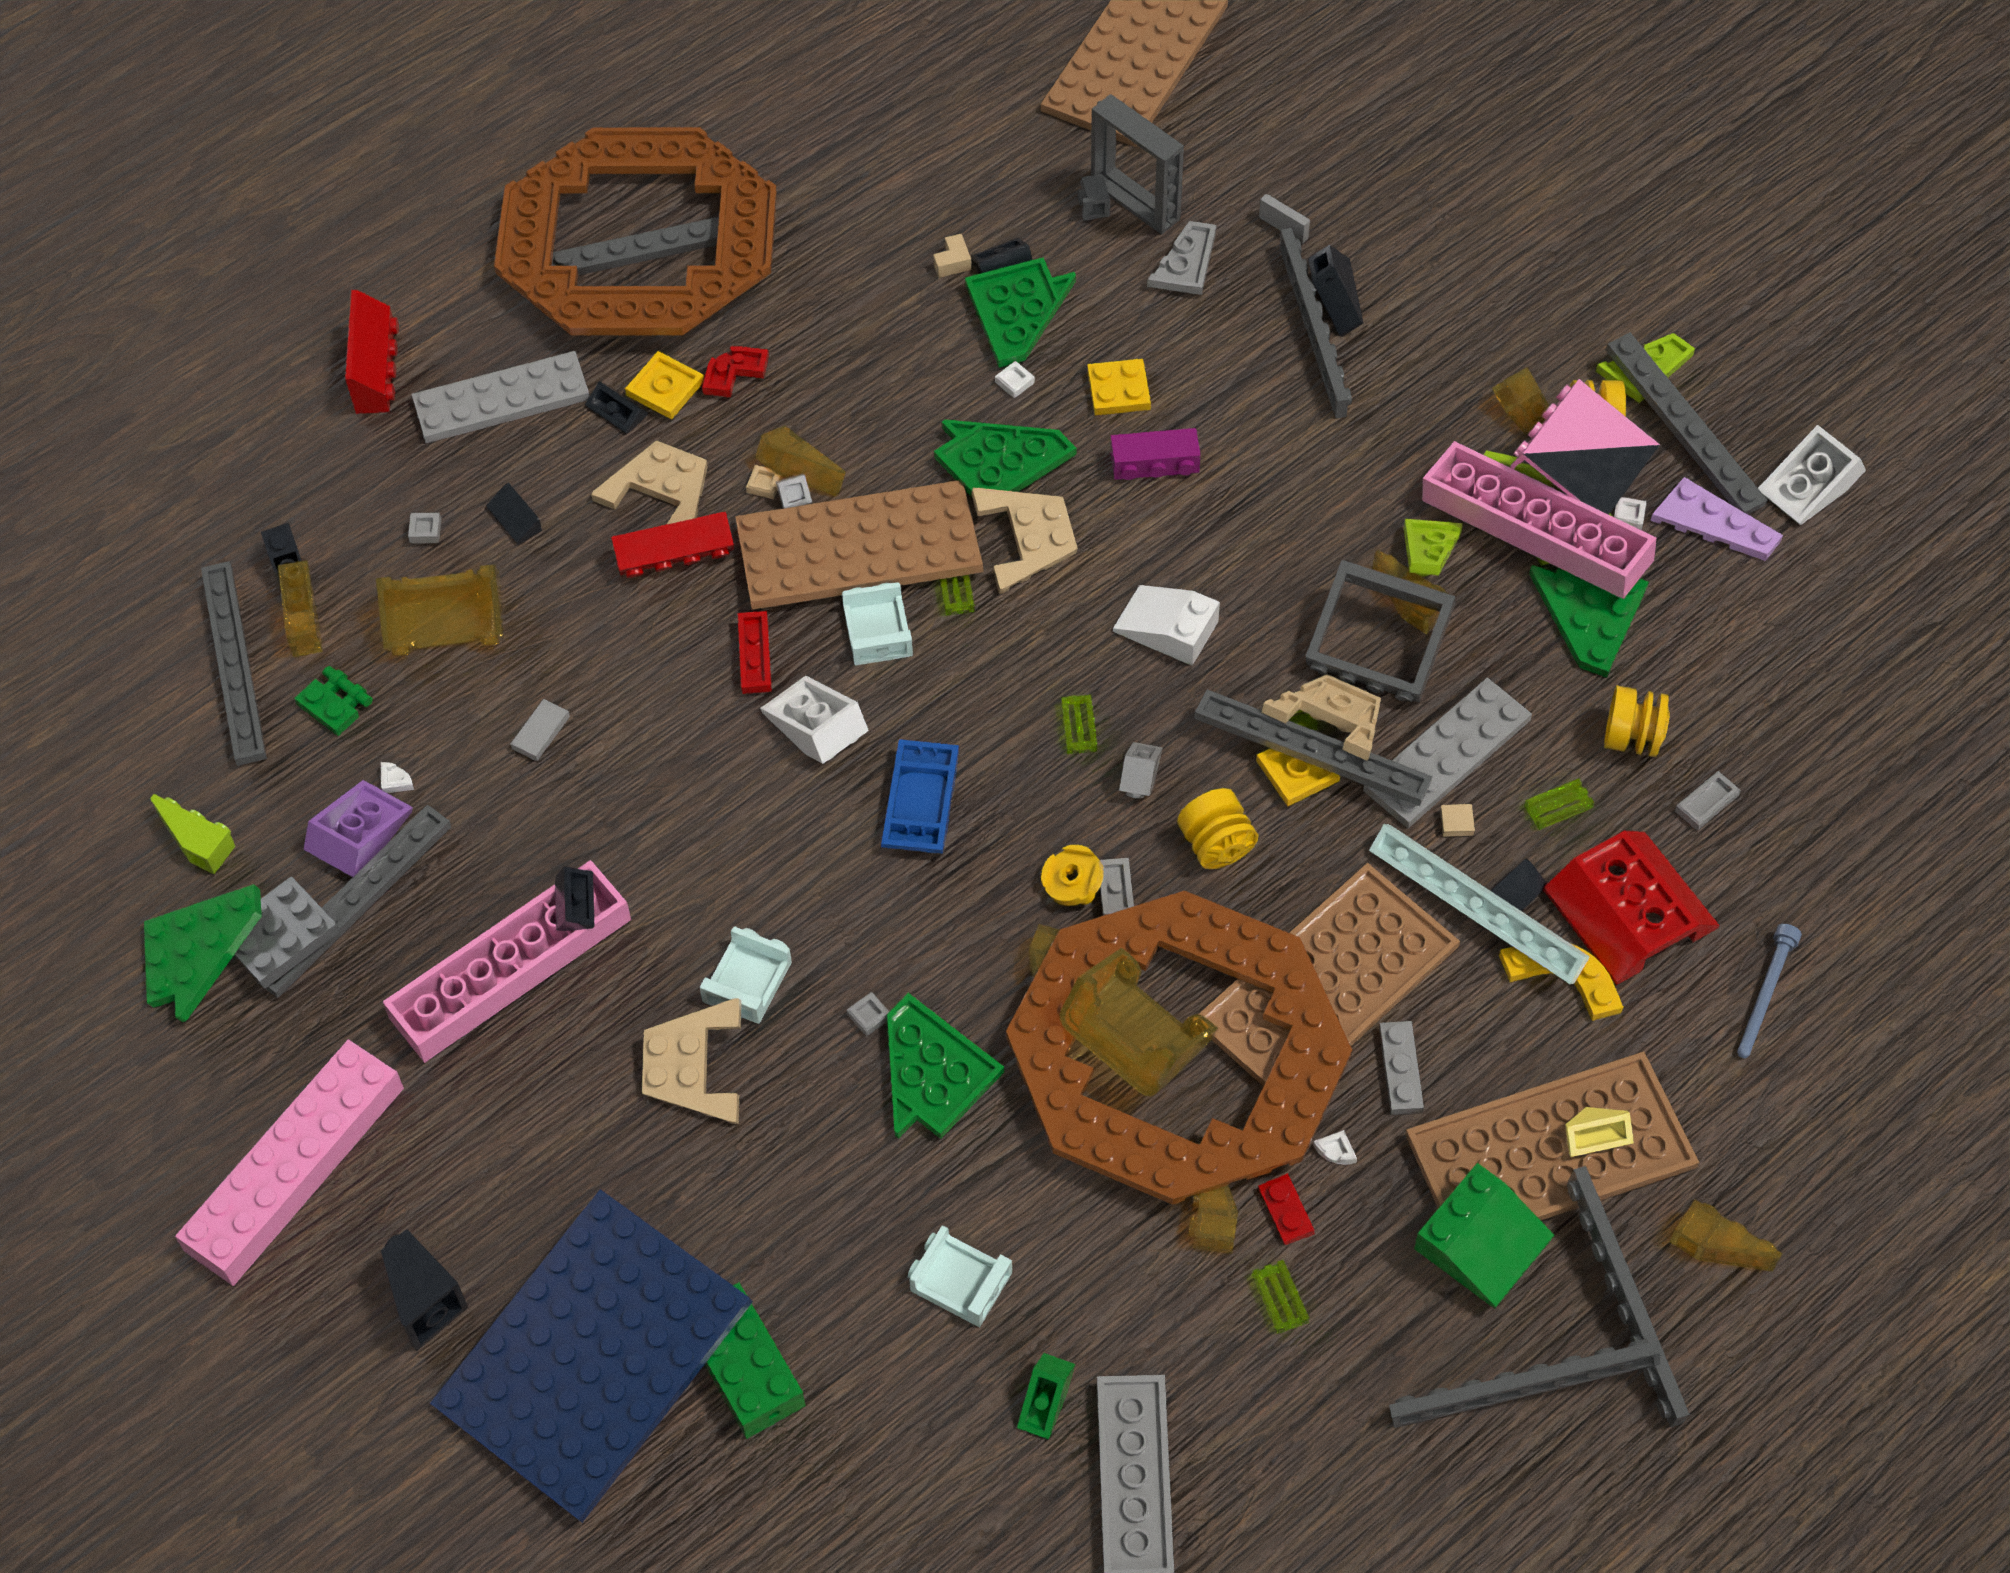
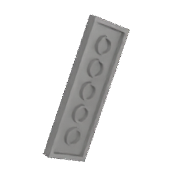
[412,351,590,443]
[1363,678,1532,828]
[1097,1375,1174,1573]

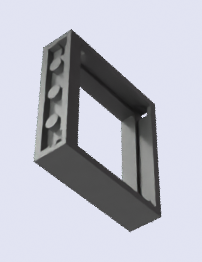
[1091,94,1184,235]
[1305,560,1455,703]

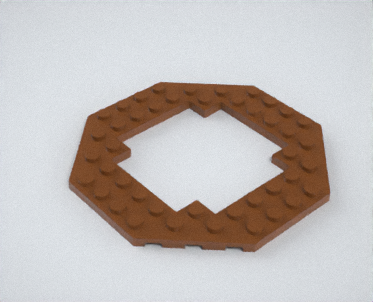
[494,127,777,335]
[1006,891,1352,1205]

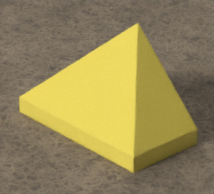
[1565,1107,1634,1157]

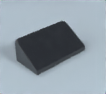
[971,238,1033,274]
[585,381,649,434]
[486,482,542,545]
[1491,858,1547,912]
[555,866,595,931]

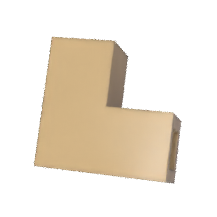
[933,234,972,278]

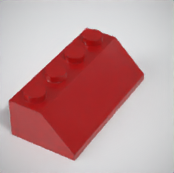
[345,290,399,414]

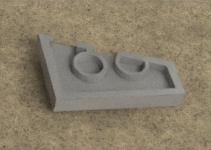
[1147,221,1216,295]

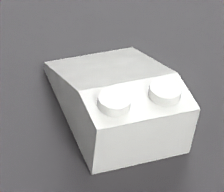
[1758,425,1866,525]
[1113,585,1220,665]
[760,676,869,764]

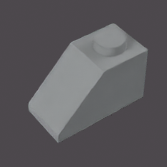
[1119,742,1163,798]

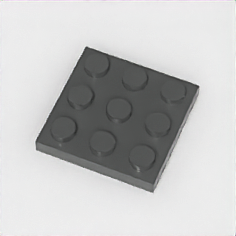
[234,876,341,989]

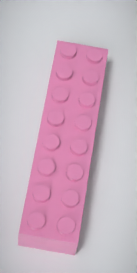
[1422,441,1657,599]
[383,860,631,1063]
[175,1039,404,1286]

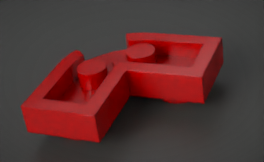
[702,346,769,397]

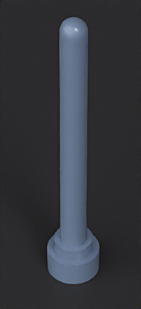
[1737,924,1802,1059]

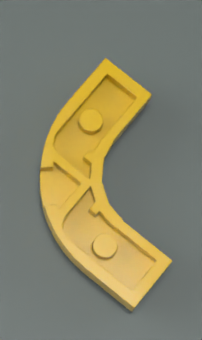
[1499,944,1623,1021]

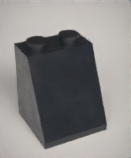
[381,1229,468,1351]

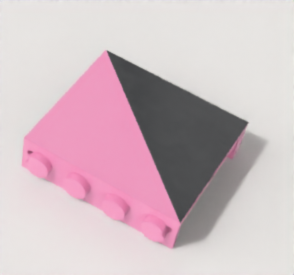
[1510,379,1660,515]

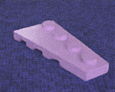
[1651,477,1783,561]

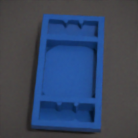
[881,739,959,854]

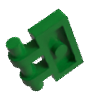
[294,666,373,736]

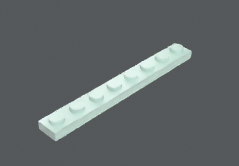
[1369,824,1590,984]

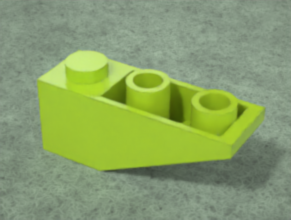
[150,794,235,874]

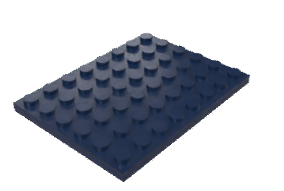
[430,1189,753,1523]

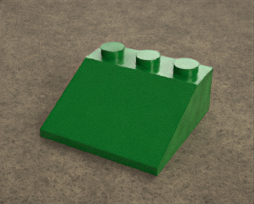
[1414,1163,1554,1309]

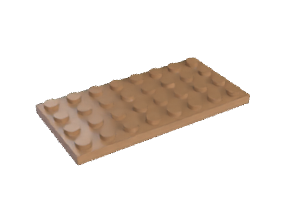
[1041,0,1228,147]
[735,480,983,610]
[1194,863,1460,1087]
[1405,1052,1699,1220]

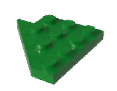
[965,257,1076,368]
[934,419,1077,498]
[1529,565,1649,678]
[144,884,262,1022]
[887,993,1004,1139]

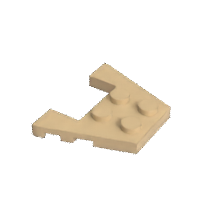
[591,441,708,524]
[971,488,1078,594]
[1261,674,1381,761]
[642,998,741,1124]

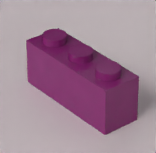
[1110,428,1201,480]

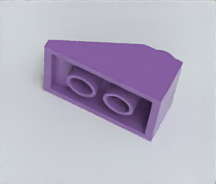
[304,780,413,877]

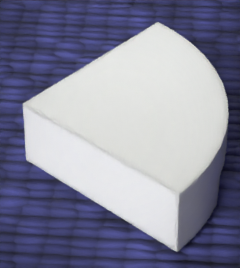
[381,762,414,793]
[1313,1130,1357,1165]

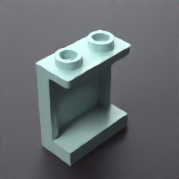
[842,582,913,666]
[700,927,792,1024]
[908,1225,1012,1328]

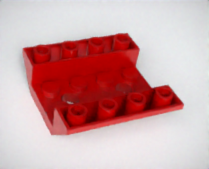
[1543,830,1720,985]

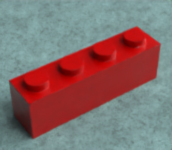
[611,511,734,578]

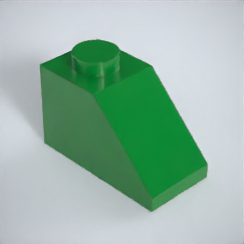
[1017,1353,1075,1439]

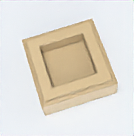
[746,465,783,499]
[1440,804,1475,837]

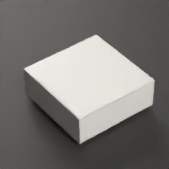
[995,361,1035,398]
[1614,497,1646,530]

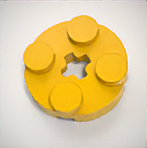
[1041,845,1104,906]

